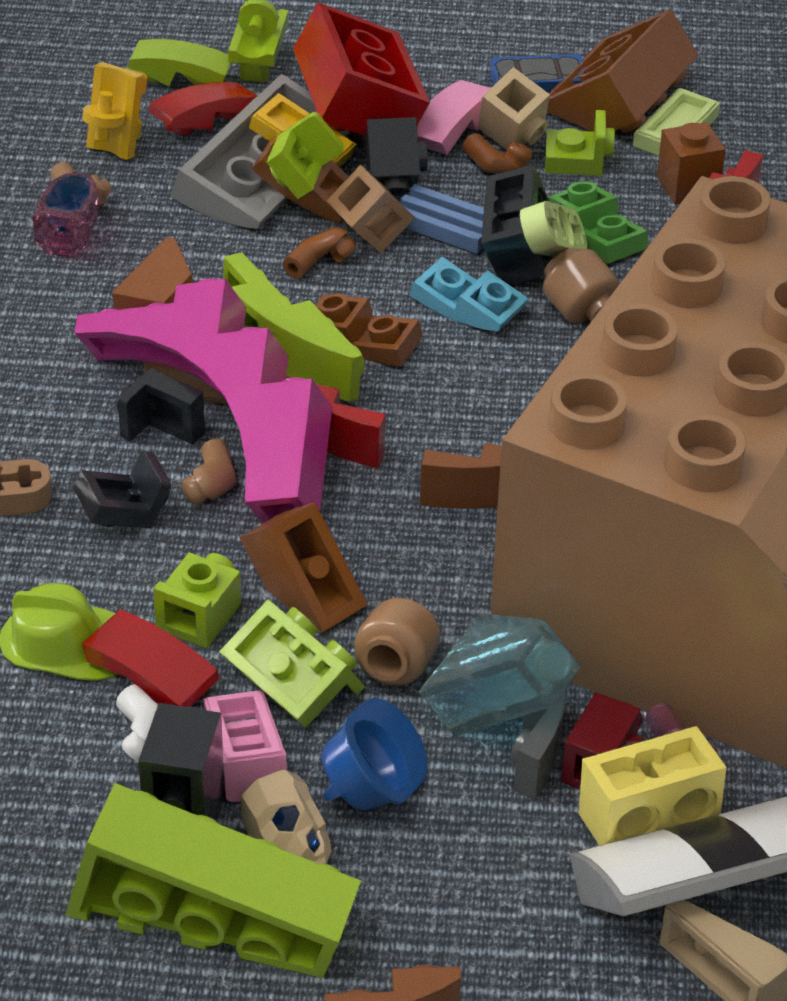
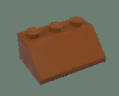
[547,9,698,133]

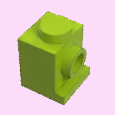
[153,552,241,649]

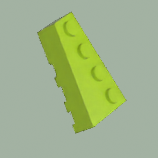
[65,783,361,978]

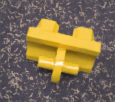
[82,62,147,160]

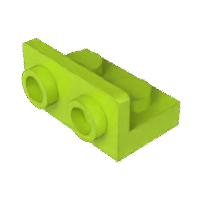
[219,599,365,729]

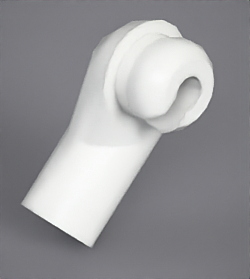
[116,685,158,763]

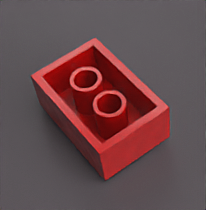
[293,2,430,137]

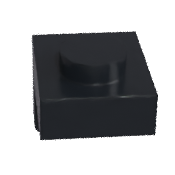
[117,368,205,445]
[73,451,171,529]

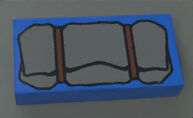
[490,54,585,93]

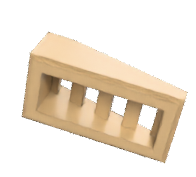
[659,900,787,1001]

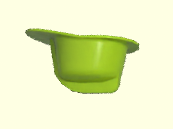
[0,582,119,681]

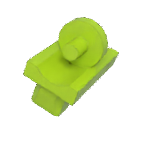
[228,0,289,82]

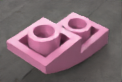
[417,80,491,155]

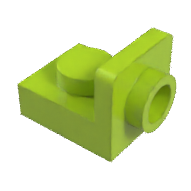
[545,110,615,176]

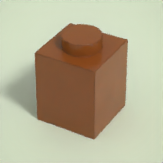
[657,122,726,205]

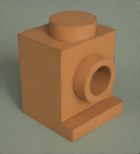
[327,165,415,253]

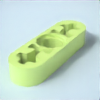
[520,201,587,257]

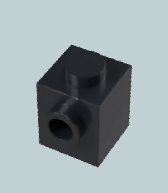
[364,117,428,195]

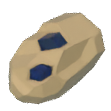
[241,769,332,864]

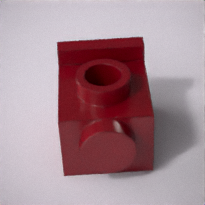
[561,692,645,789]

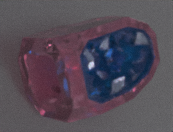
[33,172,101,258]

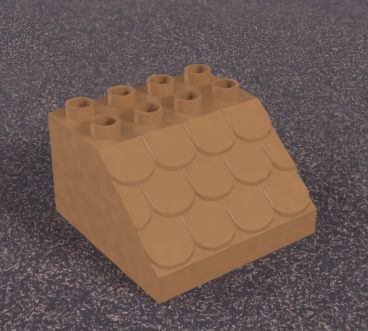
[488,176,787,768]

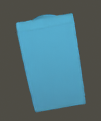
[409,257,529,331]

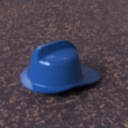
[321,697,427,812]

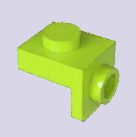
[267,112,344,199]

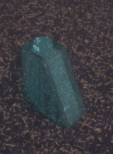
[418,613,581,737]

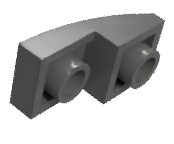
[511,661,567,801]

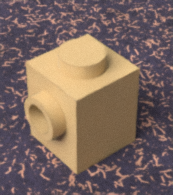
[478,67,550,150]

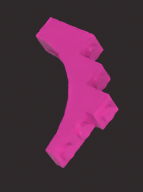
[74,278,332,523]

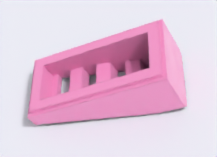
[203,690,287,802]

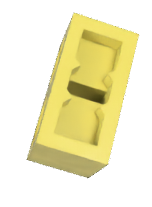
[578,726,727,846]

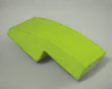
[127,39,231,86]

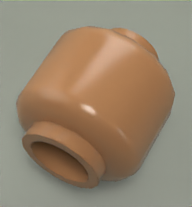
[543,248,619,324]
[354,597,440,686]

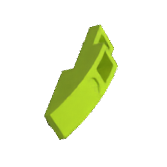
[223,252,364,402]

